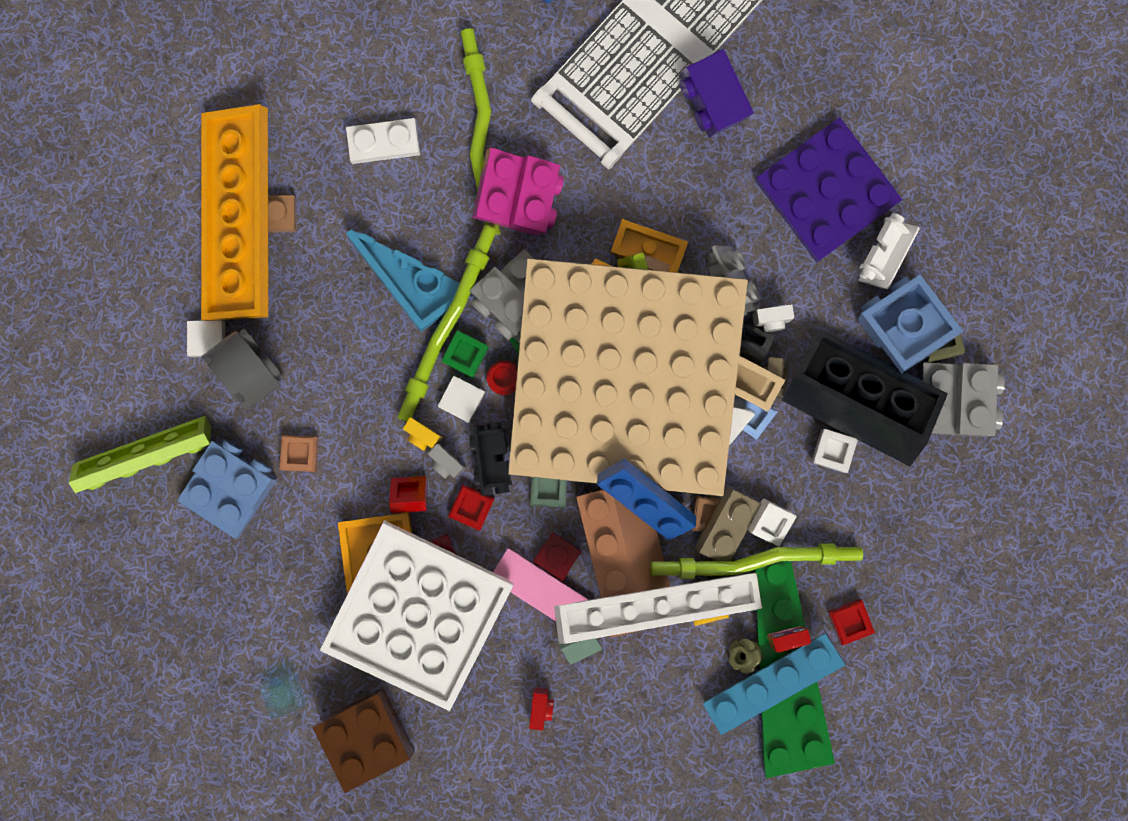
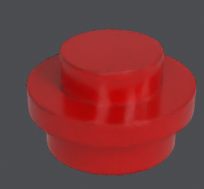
[487,360,518,395]

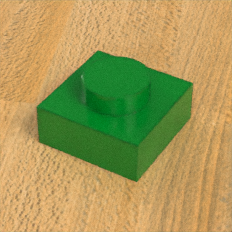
[441,330,489,378]

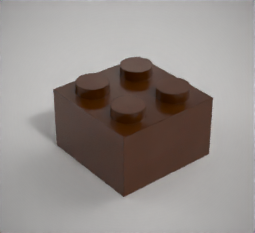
[312,687,415,793]

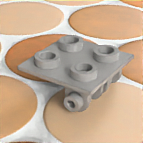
[706,245,761,316]

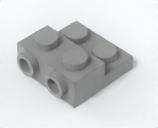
[470,249,534,344]
[919,362,1005,437]

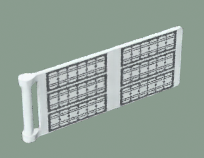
[531,0,762,170]

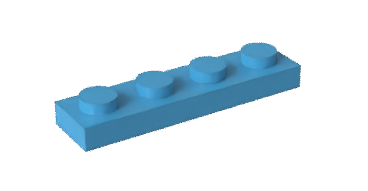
[703,632,846,735]

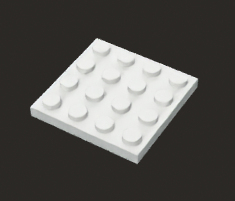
[320,520,513,711]

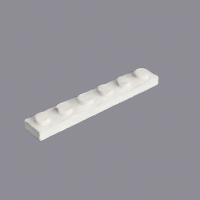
[554,573,762,644]

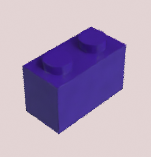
[679,49,754,138]

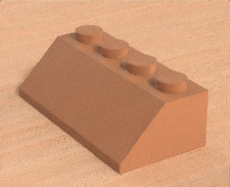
[576,490,670,638]

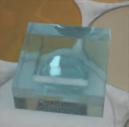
[259,671,307,720]

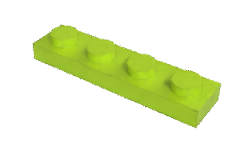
[68,416,211,493]

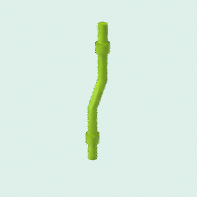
[460,28,501,236]
[397,225,497,422]
[650,543,863,579]

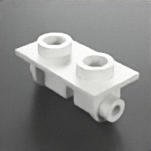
[858,213,920,290]

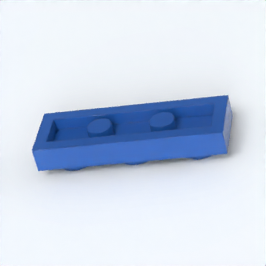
[597,458,696,541]

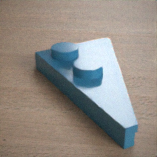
[346,229,472,333]

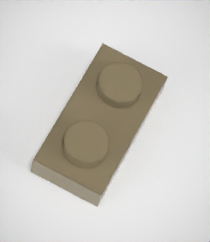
[694,486,761,561]

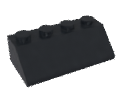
[781,329,948,467]

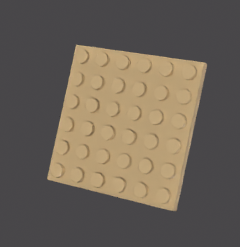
[509,258,748,496]

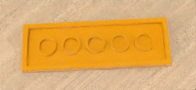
[201,104,268,321]

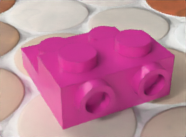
[472,148,564,236]

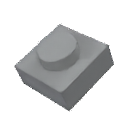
[428,444,466,479]

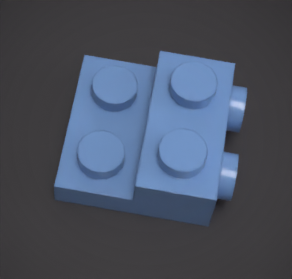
[858,275,963,373]
[177,439,277,539]

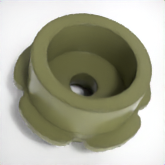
[729,638,762,674]

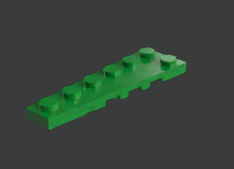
[754,561,835,778]

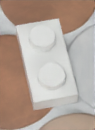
[346,118,420,164]

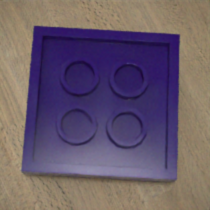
[755,117,902,263]

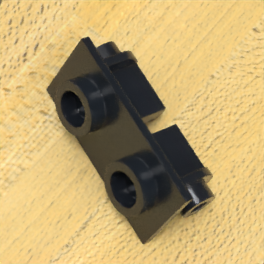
[469,422,512,496]

